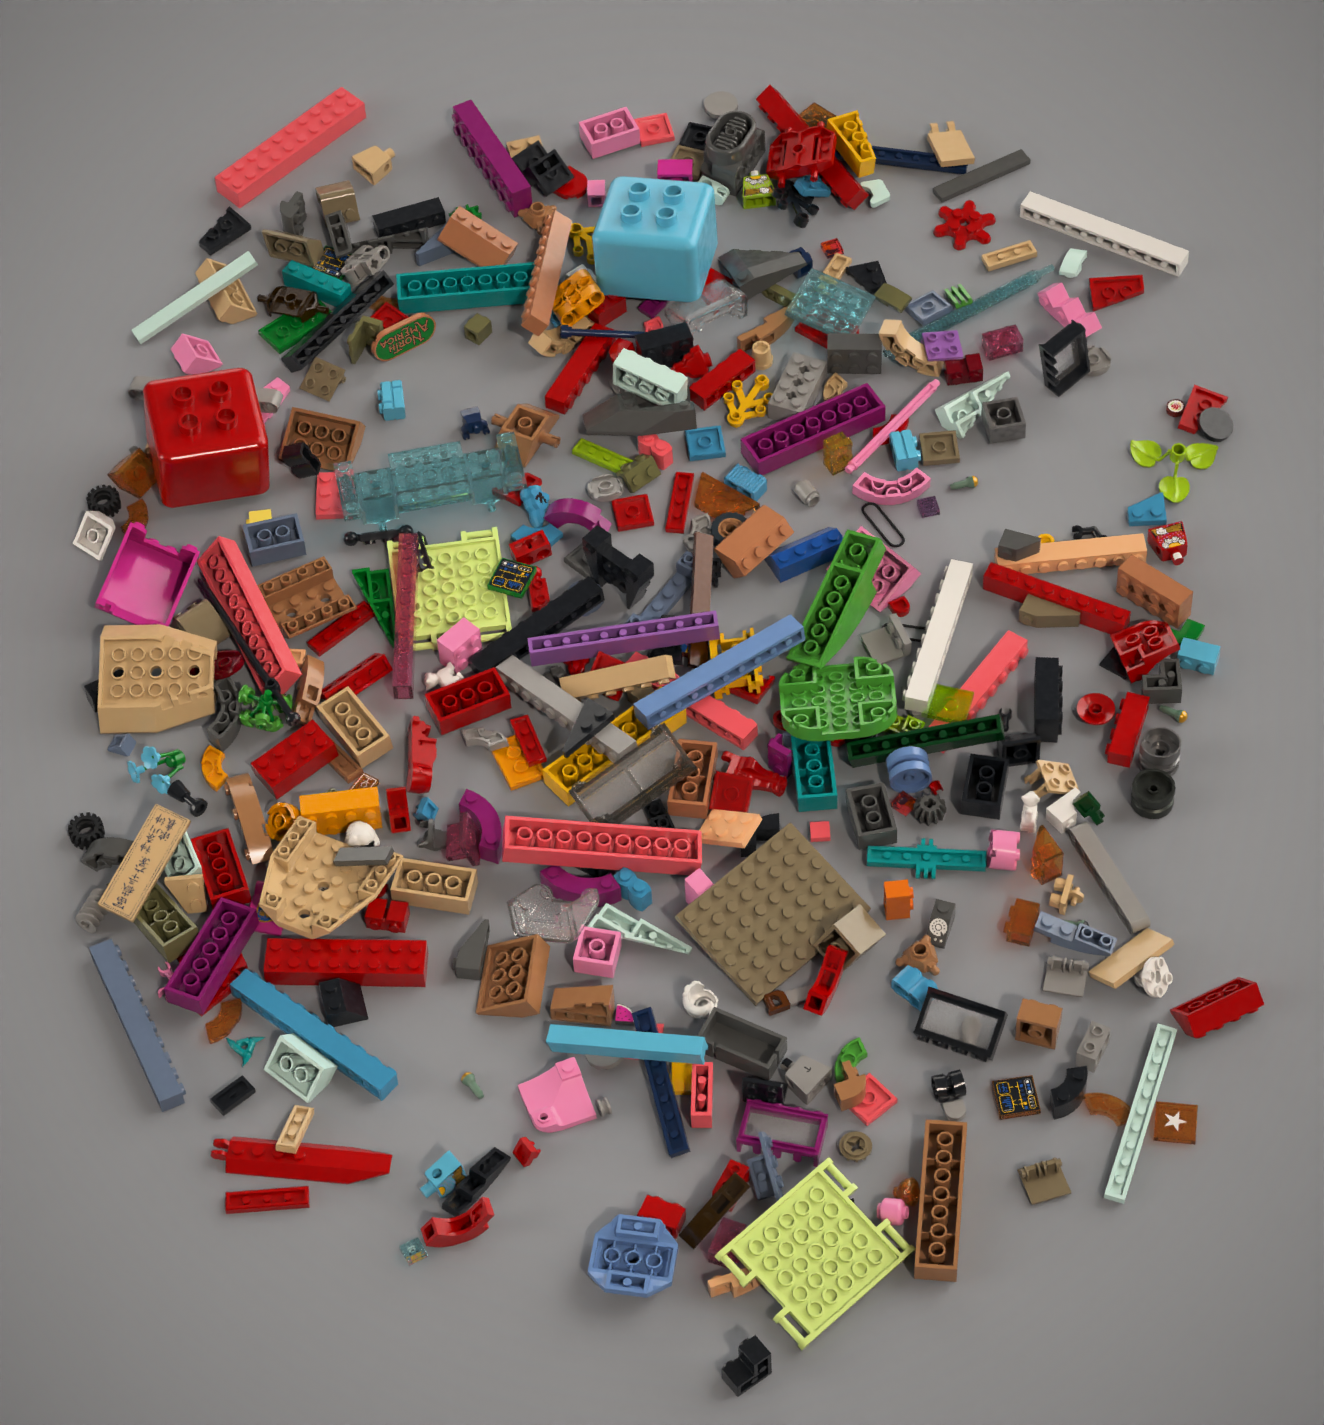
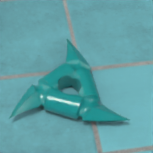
[226,1037,266,1067]

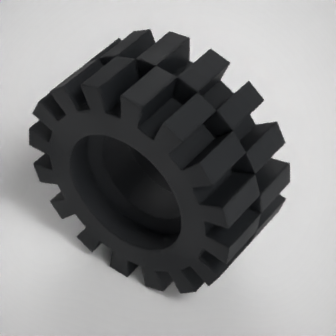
[86,485,121,517]
[68,812,105,850]

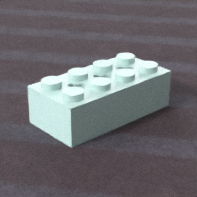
[613,348,688,405]

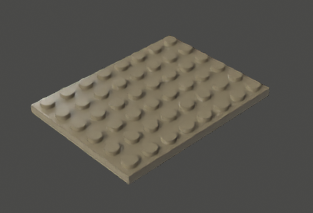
[675,822,871,1006]

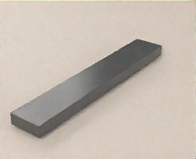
[933,149,1031,202]

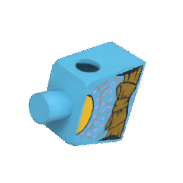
[419,1150,467,1198]

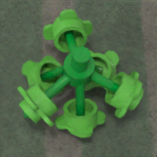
[238,684,292,732]

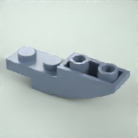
[1033,911,1117,956]

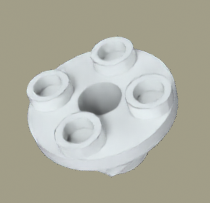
[1134,957,1173,998]

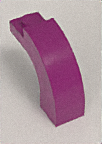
[543,498,612,532]

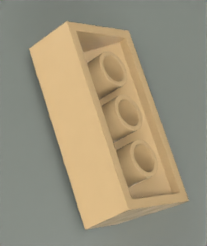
[195,258,257,324]

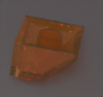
[107,447,157,499]

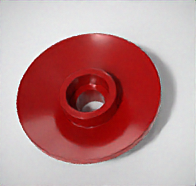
[1077,693,1115,725]

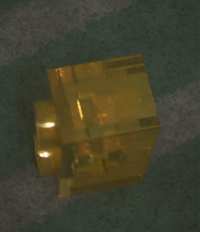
[823,432,853,475]

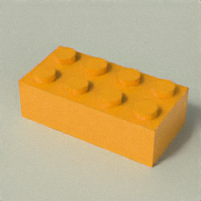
[299,787,383,835]

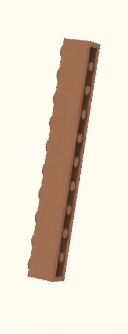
[521,210,572,336]

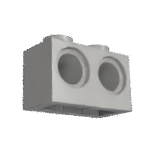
[1075,1021,1111,1073]

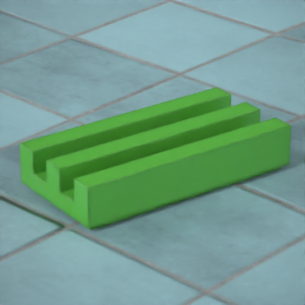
[944,284,973,309]

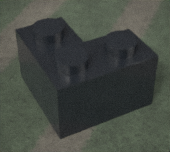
[722,1335,772,1397]

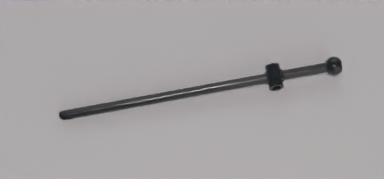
[197,578,301,727]

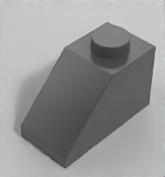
[998,529,1041,562]

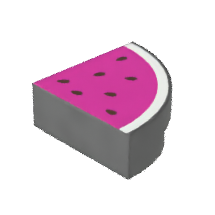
[615,1004,635,1026]

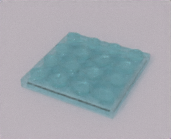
[785,268,876,334]

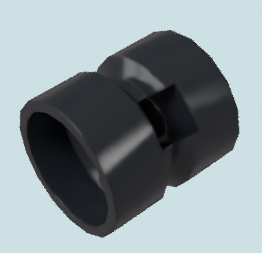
[931,1069,966,1102]

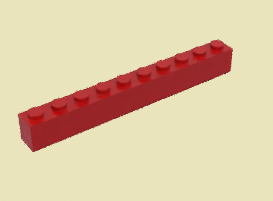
[756,85,869,210]

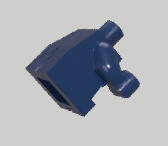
[460,406,490,440]

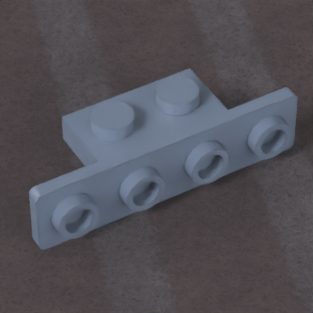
[747,1131,784,1202]

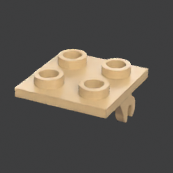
[1024,760,1079,798]

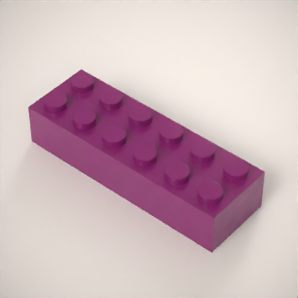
[164,897,259,1015]

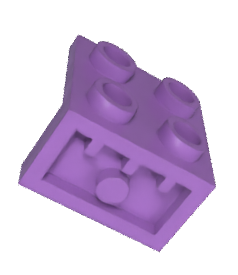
[921,330,963,362]

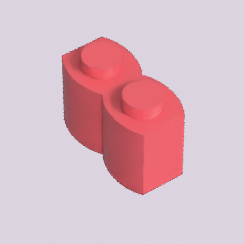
[637,434,673,470]

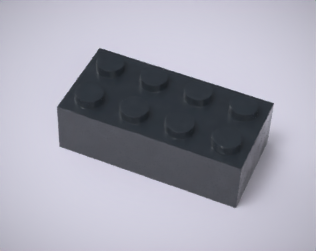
[1034,657,1063,743]

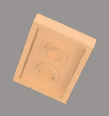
[700,809,762,849]

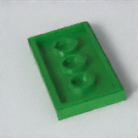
[258,300,332,354]

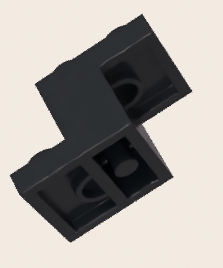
[512,140,574,197]

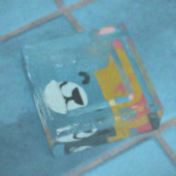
[399,1237,428,1266]

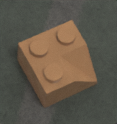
[1015,998,1063,1050]

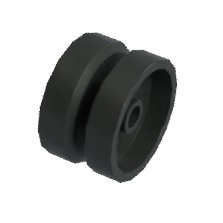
[1131,769,1176,819]

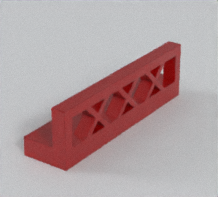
[320,653,393,701]

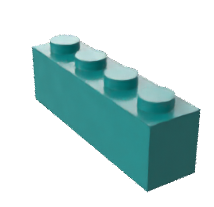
[282,260,352,307]

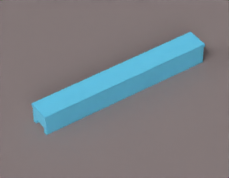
[546,1024,708,1065]

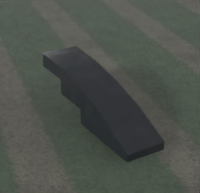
[442,1147,511,1217]

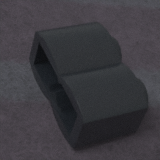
[281,442,321,479]

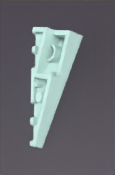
[935,371,1011,439]
[587,903,692,954]

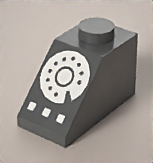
[927,899,956,949]

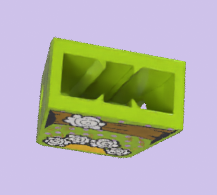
[743,170,776,209]

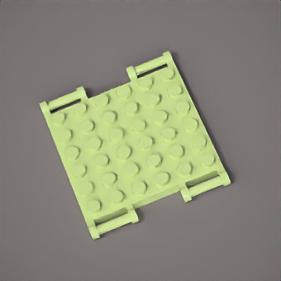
[387,527,512,655]
[714,1157,916,1350]

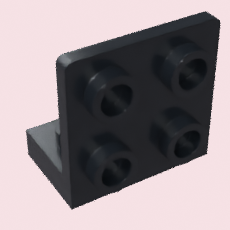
[742,1076,788,1106]

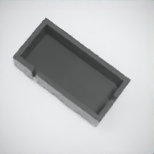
[697,1007,787,1080]

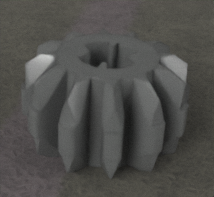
[913,792,947,826]

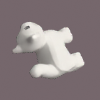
[424,662,464,691]
[1020,791,1040,833]

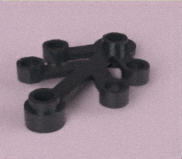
[772,179,819,228]

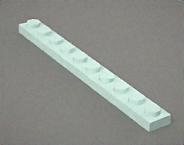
[1104,1024,1177,1204]

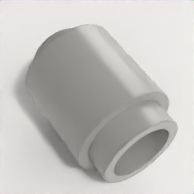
[794,480,820,507]

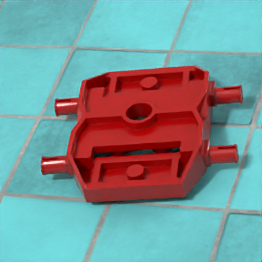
[766,121,837,188]

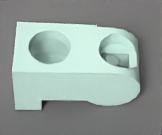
[698,175,730,205]

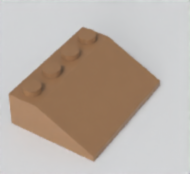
[278,407,366,472]
[476,934,550,1018]

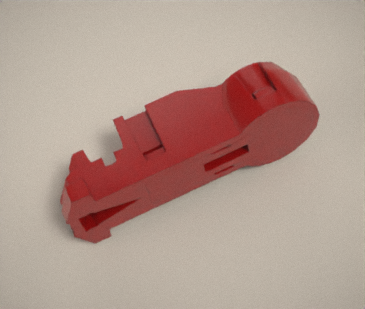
[407,716,437,794]

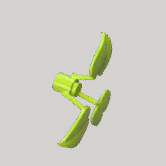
[1130,440,1218,503]

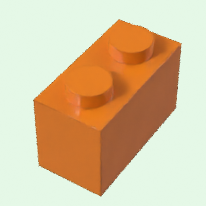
[884,879,914,920]

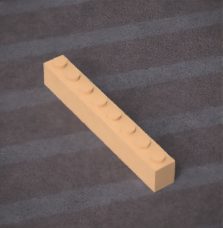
[994,533,1147,575]

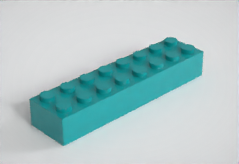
[396,262,535,314]

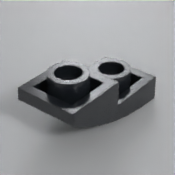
[642,799,675,829]

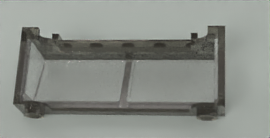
[569,723,698,824]

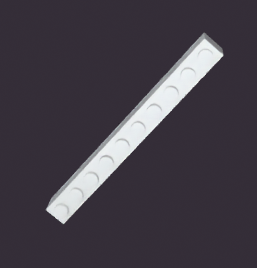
[1020,191,1189,277]
[902,559,973,714]

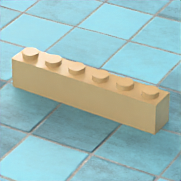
[559,655,676,702]

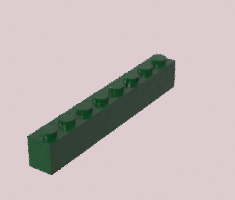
[846,714,1005,768]

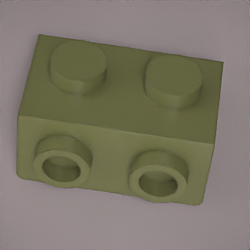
[616,454,661,493]

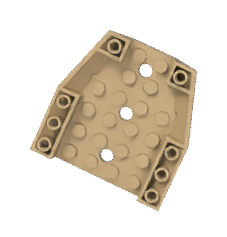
[97,624,217,734]
[259,816,404,939]

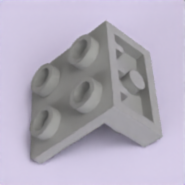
[861,613,912,665]

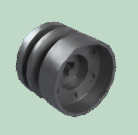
[1138,727,1181,776]

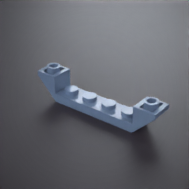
[624,551,693,624]

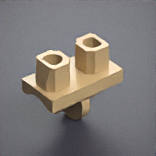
[1049,874,1084,915]

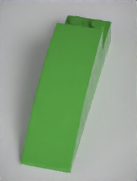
[787,529,886,669]

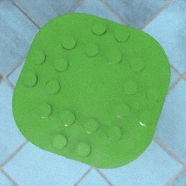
[779,657,897,741]

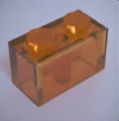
[1003,898,1040,947]

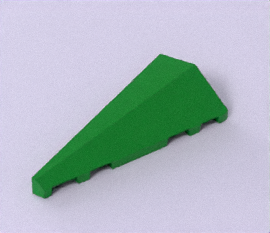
[352,567,400,650]

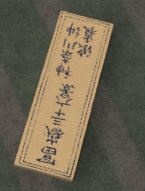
[98,804,191,923]

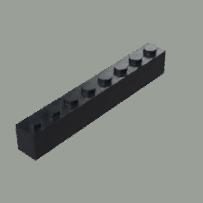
[281,270,394,373]
[469,576,605,674]

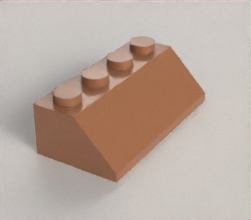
[437,206,518,267]
[713,505,794,579]

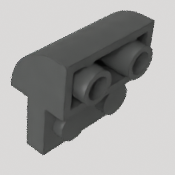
[280,191,307,236]

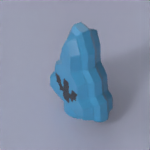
[520,485,549,528]

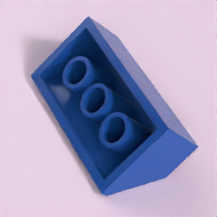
[764,527,843,583]

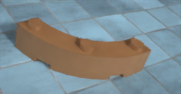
[224,773,273,865]

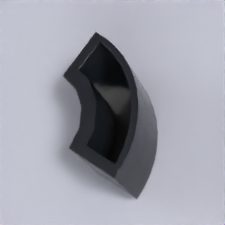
[1050,1066,1088,1120]

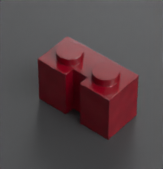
[943,353,983,386]

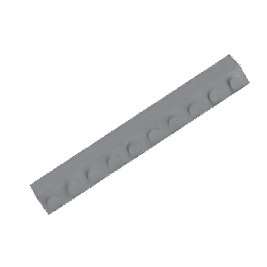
[495,655,639,767]

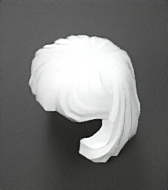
[344,821,380,847]
[682,981,718,1019]

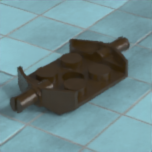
[257,286,329,323]

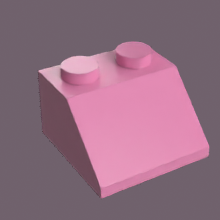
[171,333,223,375]

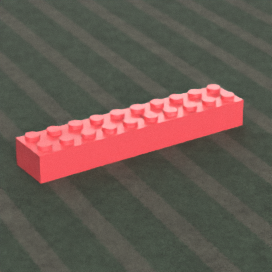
[215,87,366,208]
[197,536,302,695]
[502,816,702,876]

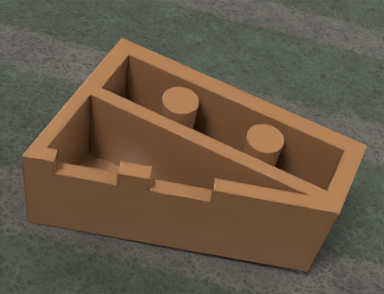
[550,985,615,1027]

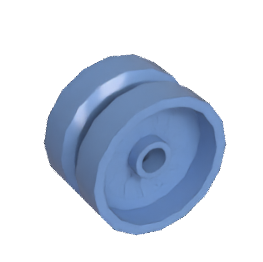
[886,746,932,794]

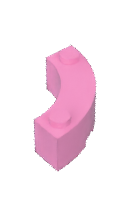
[852,467,931,505]

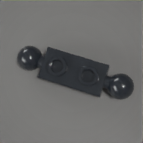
[344,524,413,546]

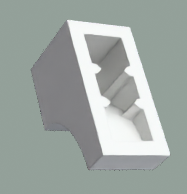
[1046,787,1081,834]

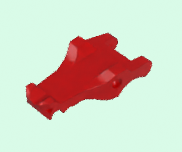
[713,751,788,797]

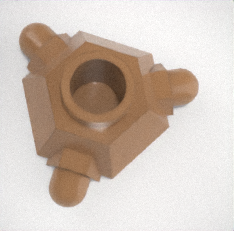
[518,202,557,235]
[895,935,940,976]

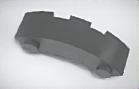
[207,677,242,752]
[81,837,134,872]

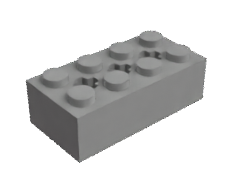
[768,352,827,421]

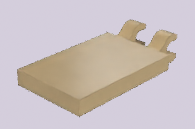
[927,121,975,167]

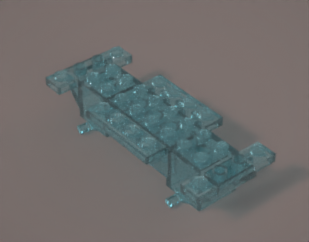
[333,431,527,531]

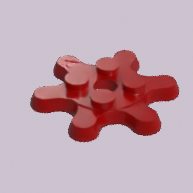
[933,200,996,250]

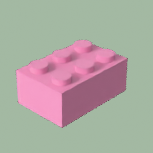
[579,107,640,159]

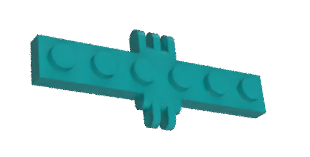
[867,838,986,879]

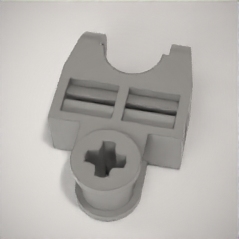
[341,245,390,287]

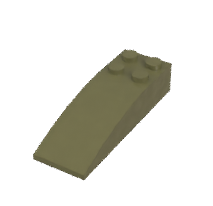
[106,883,199,963]

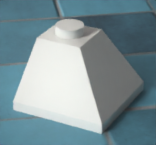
[73,511,115,561]

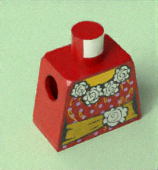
[1147,521,1188,565]

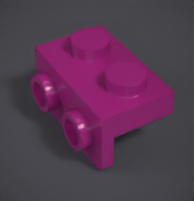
[767,733,792,779]

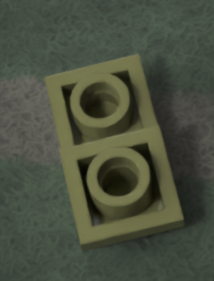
[873,283,912,313]

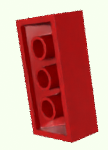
[1170,977,1264,1039]

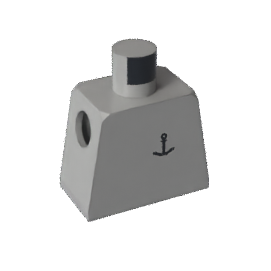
[780,1055,832,1105]

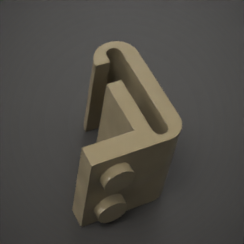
[315,180,360,227]
[170,599,231,645]

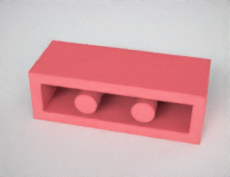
[691,1062,713,1128]

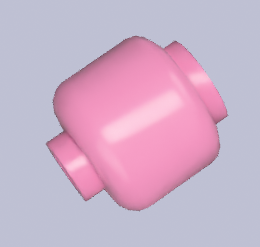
[877,1198,909,1226]

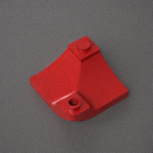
[1110,620,1181,683]

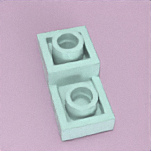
[1059,248,1087,278]

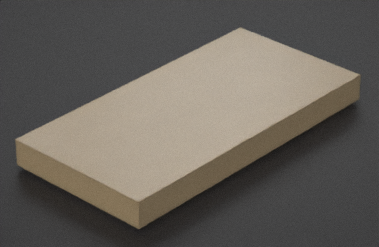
[1088,928,1175,989]

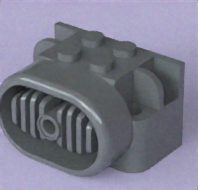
[701,111,766,197]

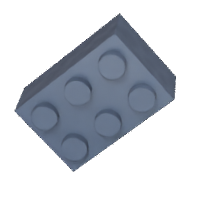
[243,513,307,567]

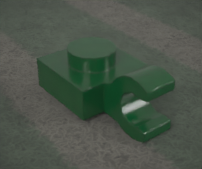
[1073,791,1105,826]

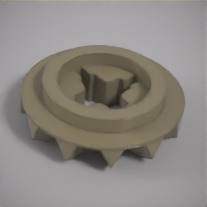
[839,1131,872,1163]

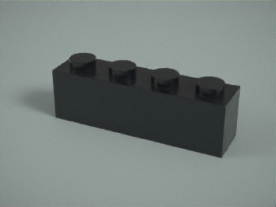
[372,197,446,238]

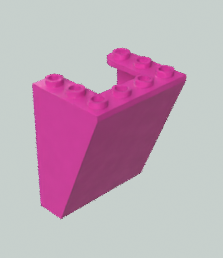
[94,522,200,627]

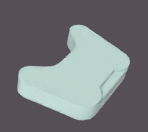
[860,179,890,208]

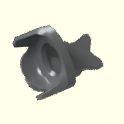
[419,818,465,851]

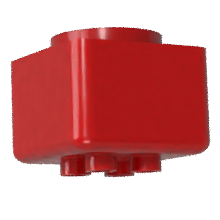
[143,368,270,508]

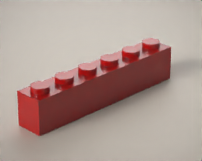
[545,323,616,415]

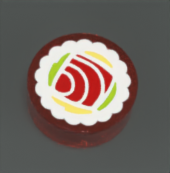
[1166,399,1185,417]

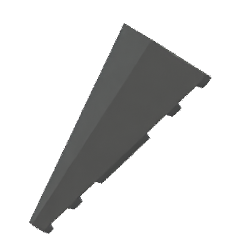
[352,227,429,254]

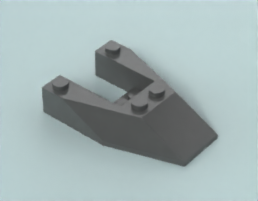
[583,384,697,436]

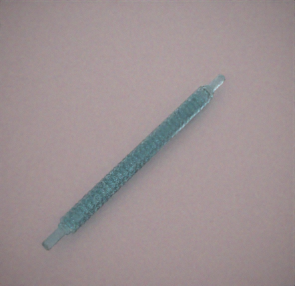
[883,264,1055,357]

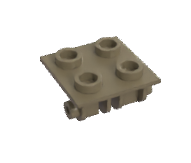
[300,357,346,402]
[1017,1157,1071,1205]

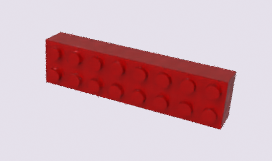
[263,938,429,987]

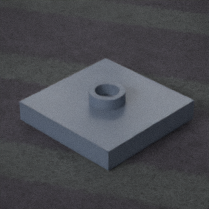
[904,290,953,326]

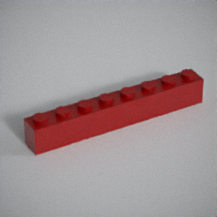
[983,562,1131,635]

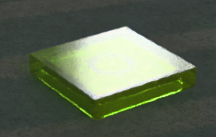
[927,684,974,723]

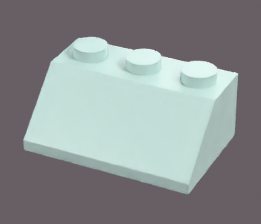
[164,832,202,877]
[263,1033,338,1103]

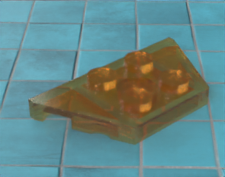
[694,472,760,518]

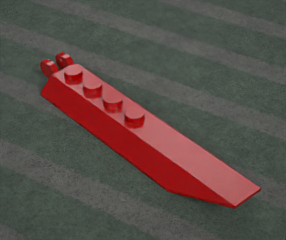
[211,1136,393,1184]

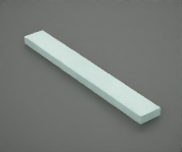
[132,251,258,344]

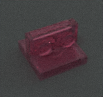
[446,812,481,866]

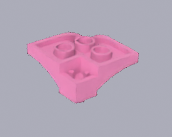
[518,1057,597,1133]

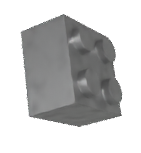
[981,397,1026,444]

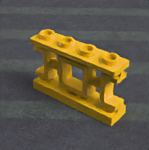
[709,627,764,699]

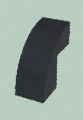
[741,813,780,857]

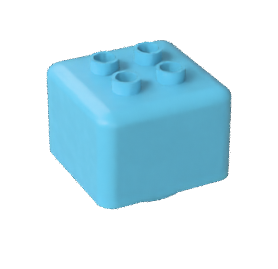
[592,176,718,302]

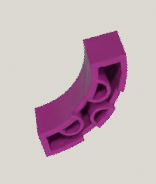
[459,789,503,864]
[540,865,622,908]

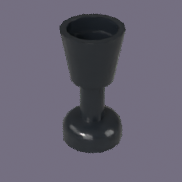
[167,780,208,817]

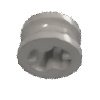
[596,1097,612,1117]

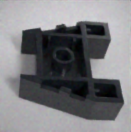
[582,525,654,609]

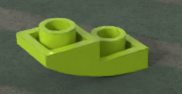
[885,715,926,734]

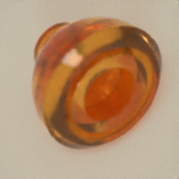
[893,1177,920,1206]

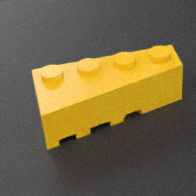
[826,110,876,178]

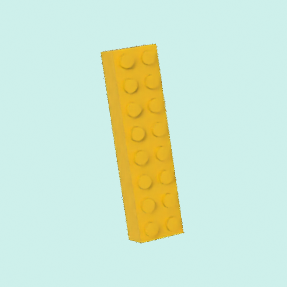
[542,686,687,807]

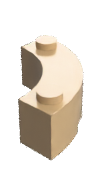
[528,316,594,357]
[879,319,944,377]

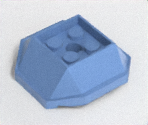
[588,1214,679,1298]

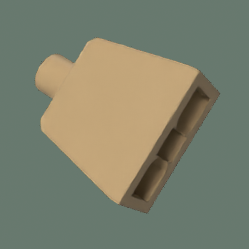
[352,146,395,185]

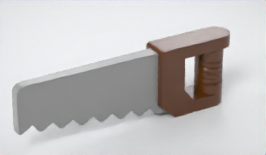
[763,984,813,1016]

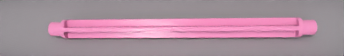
[845,379,940,474]

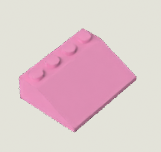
[826,526,921,612]

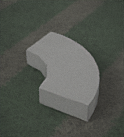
[683,513,711,554]
[461,728,509,752]

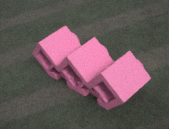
[1037,282,1102,337]

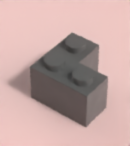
[1141,658,1182,704]

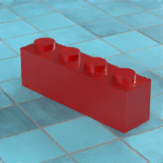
[689,349,756,411]
[1105,692,1150,768]

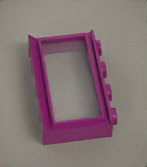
[736,1099,828,1167]

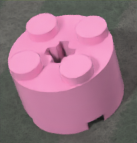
[987,829,1020,871]

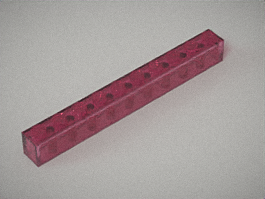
[392,533,420,699]

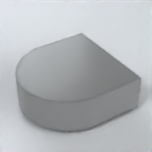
[942,1099,966,1122]

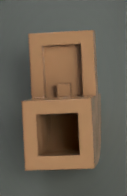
[834,1060,866,1111]

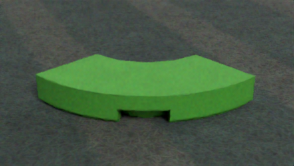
[834,1037,868,1083]

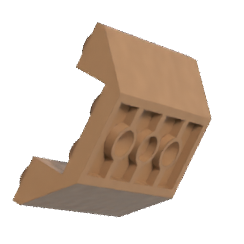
[257,556,357,639]

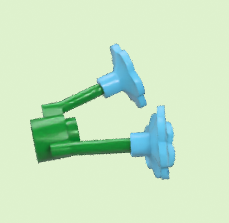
[127,746,186,794]

